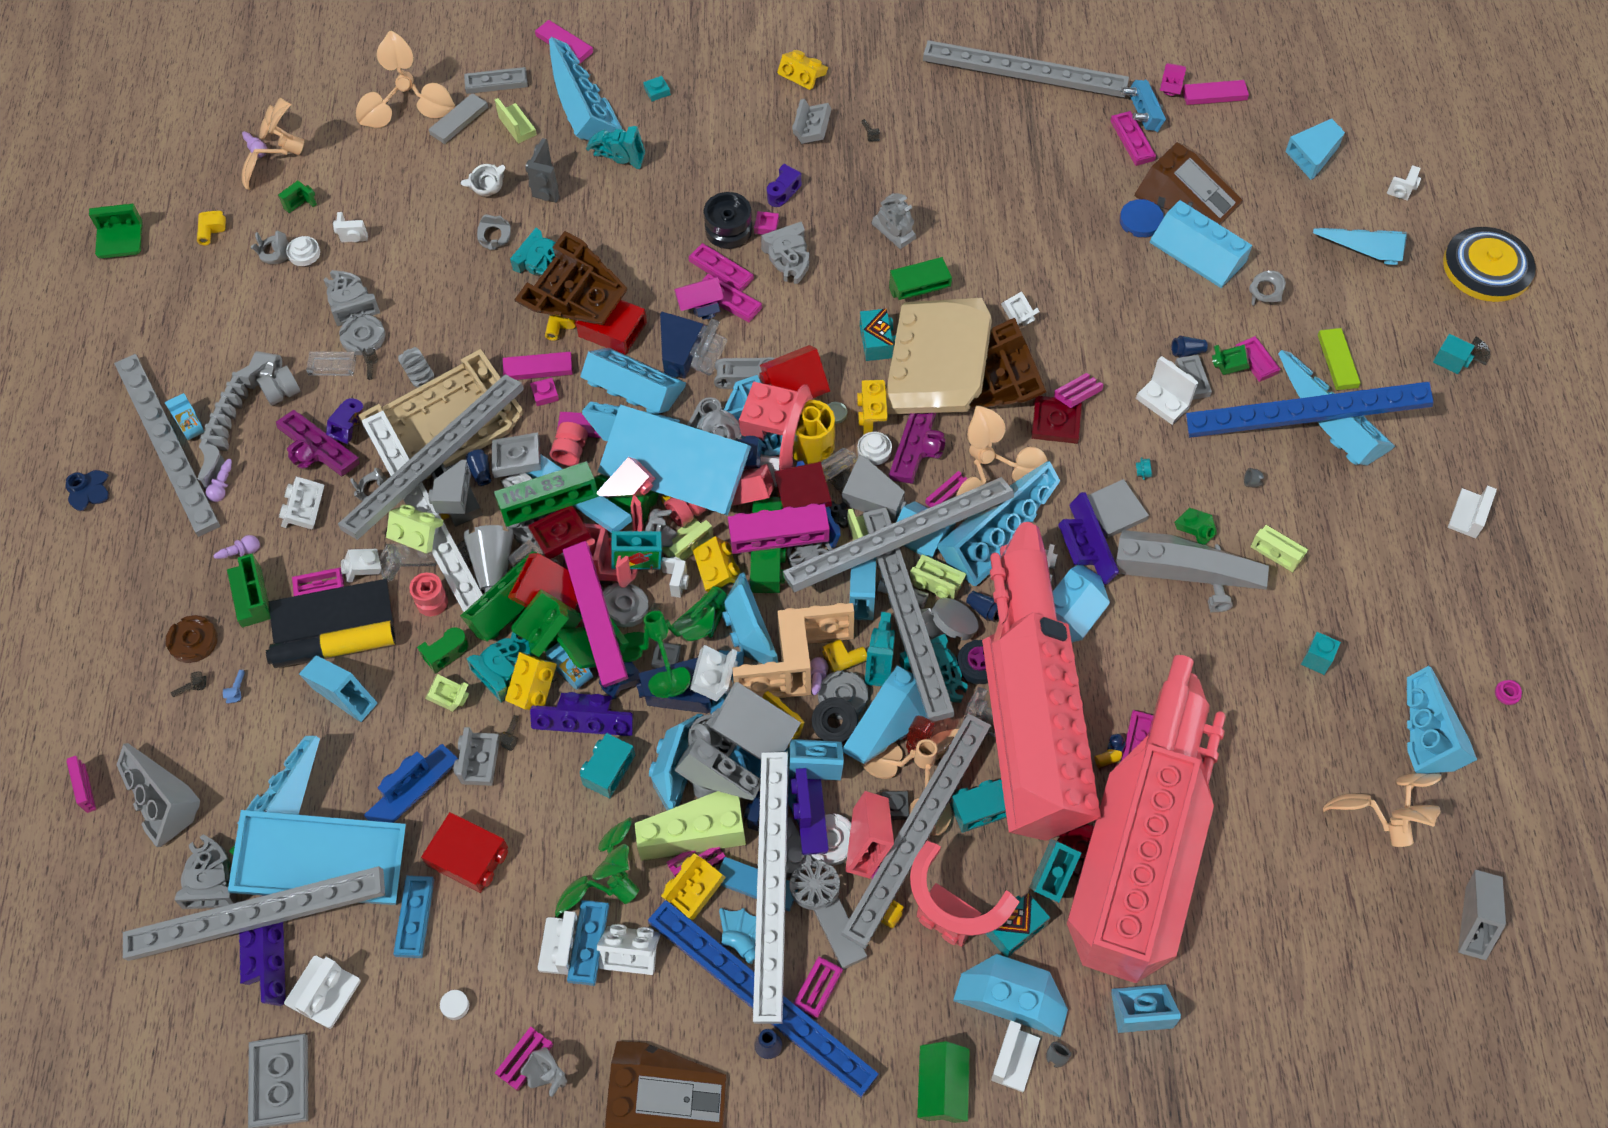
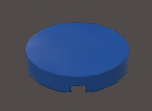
[1120,199,1164,237]

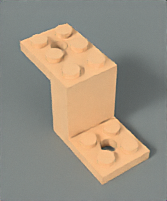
[732,603,854,698]

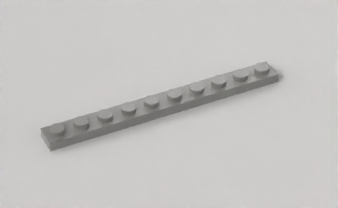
[923,40,1129,98]
[114,354,221,537]
[338,374,524,540]
[783,477,1014,593]
[863,507,954,723]
[841,713,991,949]
[123,866,385,961]

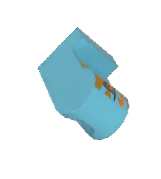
[165,393,205,440]
[545,642,593,690]

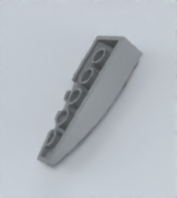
[1117,530,1269,590]

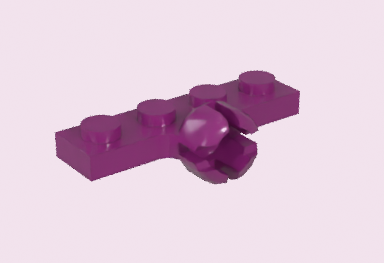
[276,410,360,477]
[889,413,945,484]

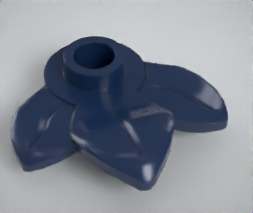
[65,470,109,511]

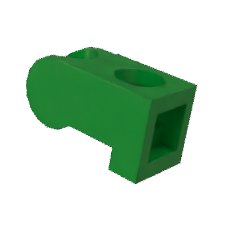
[417,627,469,674]

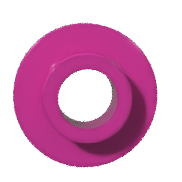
[1495,680,1522,705]

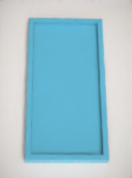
[597,404,751,516]
[228,810,406,905]

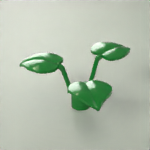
[622,606,715,698]
[555,817,639,918]

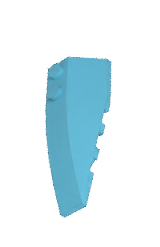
[549,37,622,140]
[1278,350,1395,465]
[936,461,1060,586]

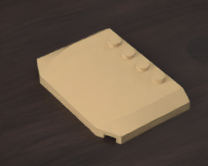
[886,298,992,414]
[359,349,523,479]

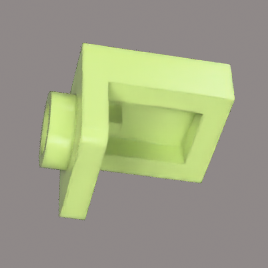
[425,674,469,712]

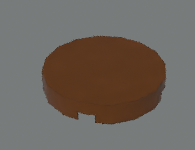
[165,615,218,663]

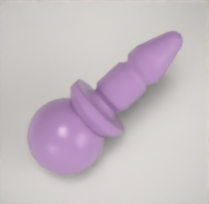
[242,131,268,158]
[205,459,232,502]
[214,535,260,559]
[810,657,829,695]

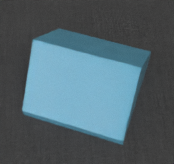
[897,501,956,559]
[788,739,844,780]
[1111,984,1181,1033]

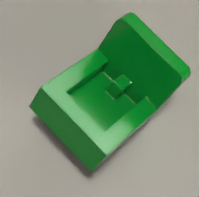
[278,180,317,213]
[1212,344,1250,375]
[1174,507,1217,545]

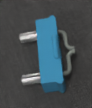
[1121,79,1166,132]

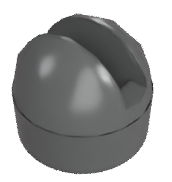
[1244,468,1264,488]
[1046,1042,1071,1068]

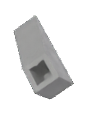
[674,737,761,800]

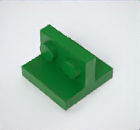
[511,589,583,657]

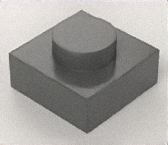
[881,791,909,820]

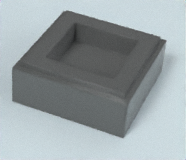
[651,642,681,668]

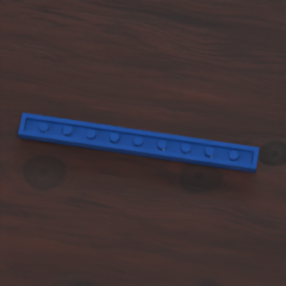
[1186,381,1434,438]
[648,900,879,1098]

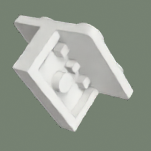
[538,911,578,975]
[597,924,660,975]
[284,956,361,1029]

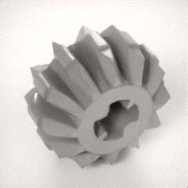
[398,347,434,388]

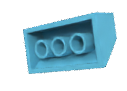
[1150,200,1252,288]
[580,348,686,414]

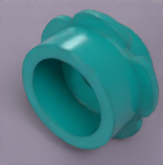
[1136,457,1152,480]

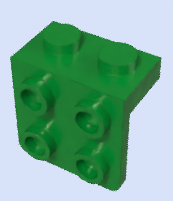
[89,203,143,259]
[555,618,629,669]

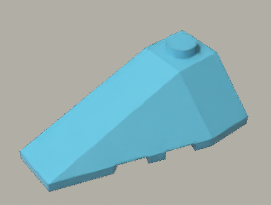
[1313,228,1407,265]
[842,666,928,764]

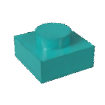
[643,76,671,102]

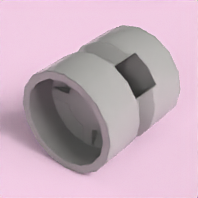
[257,365,301,406]

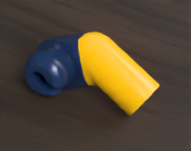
[1094,734,1125,768]

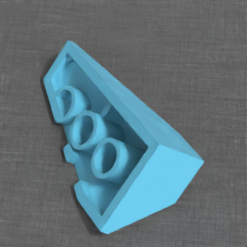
[1407,666,1477,773]
[237,736,320,824]

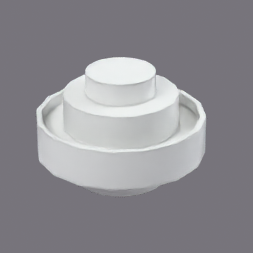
[286,236,320,266]
[857,432,892,465]

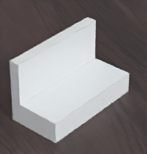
[1447,485,1497,538]
[991,1021,1040,1092]

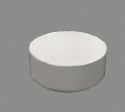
[440,990,469,1020]

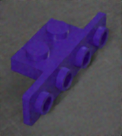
[1058,492,1119,585]
[530,692,633,736]
[790,768,829,855]
[239,895,286,1006]

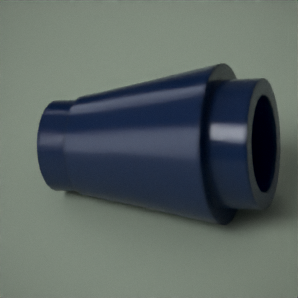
[1171,336,1208,358]
[466,449,492,486]
[966,591,999,622]
[754,1029,782,1059]

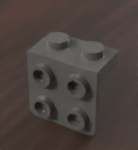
[525,138,559,203]

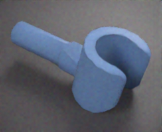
[223,670,245,703]

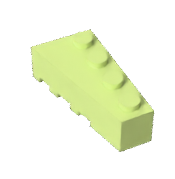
[635,791,746,861]

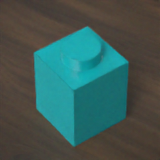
[1433,334,1475,374]
[1301,632,1341,675]

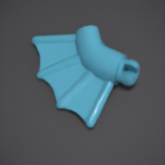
[719,908,756,964]

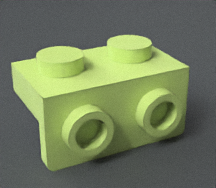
[386,505,443,553]
[909,554,966,599]

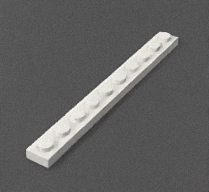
[362,411,483,612]
[753,752,789,1024]

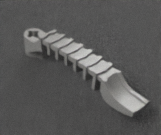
[197,351,282,489]

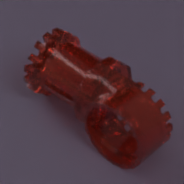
[906,715,936,754]

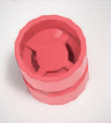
[550,422,588,466]
[664,497,708,527]
[409,572,448,617]

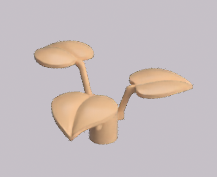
[356,31,456,128]
[242,98,304,190]
[956,406,1048,496]
[861,729,959,836]
[1323,773,1442,847]

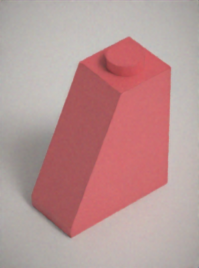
[731,464,775,506]
[846,791,894,879]

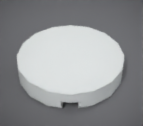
[810,813,851,866]

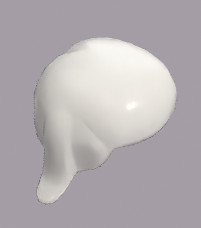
[461,164,505,197]

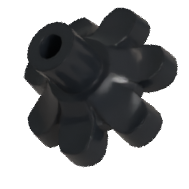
[829,501,848,528]

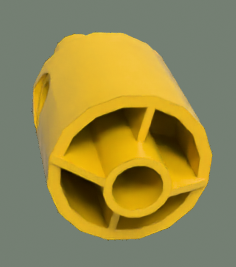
[793,400,835,465]

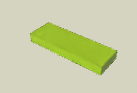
[1318,328,1361,390]

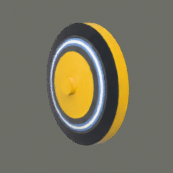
[1443,227,1536,302]

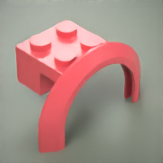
[739,381,813,470]
[584,495,643,588]
[910,841,1020,947]

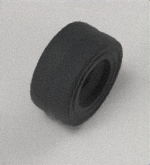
[812,697,859,743]

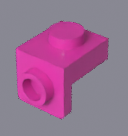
[1160,63,1186,96]

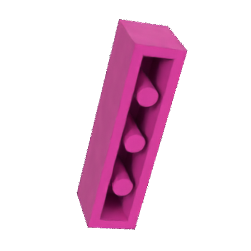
[728,504,829,554]

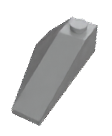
[117,743,200,847]

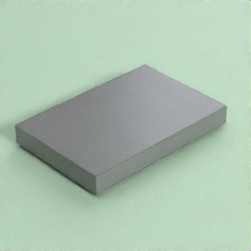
[709,682,801,760]
[248,1034,308,1128]

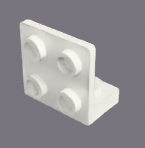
[1136,356,1198,425]

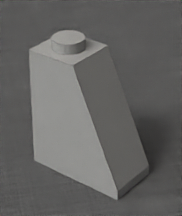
[842,455,907,523]
[1458,870,1506,960]

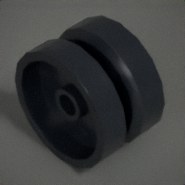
[703,192,753,249]

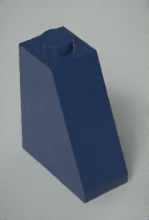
[660,312,705,379]
[636,658,711,714]

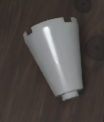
[464,525,514,593]

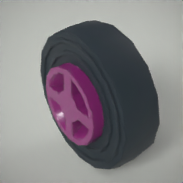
[957,640,988,684]

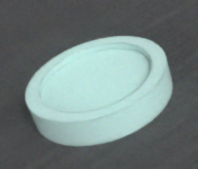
[828,402,847,424]

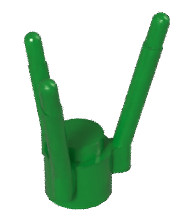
[672,586,727,638]

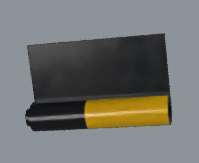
[266,578,396,668]

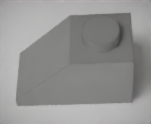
[429,460,471,514]

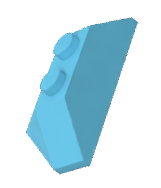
[724,375,783,456]
[582,401,680,441]
[1053,565,1110,642]
[722,573,778,664]
[649,714,705,810]
[953,954,1068,1037]

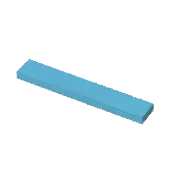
[526,454,632,533]

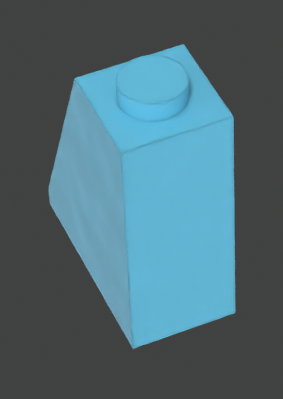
[1285,119,1345,180]
[849,557,876,620]
[299,655,378,722]

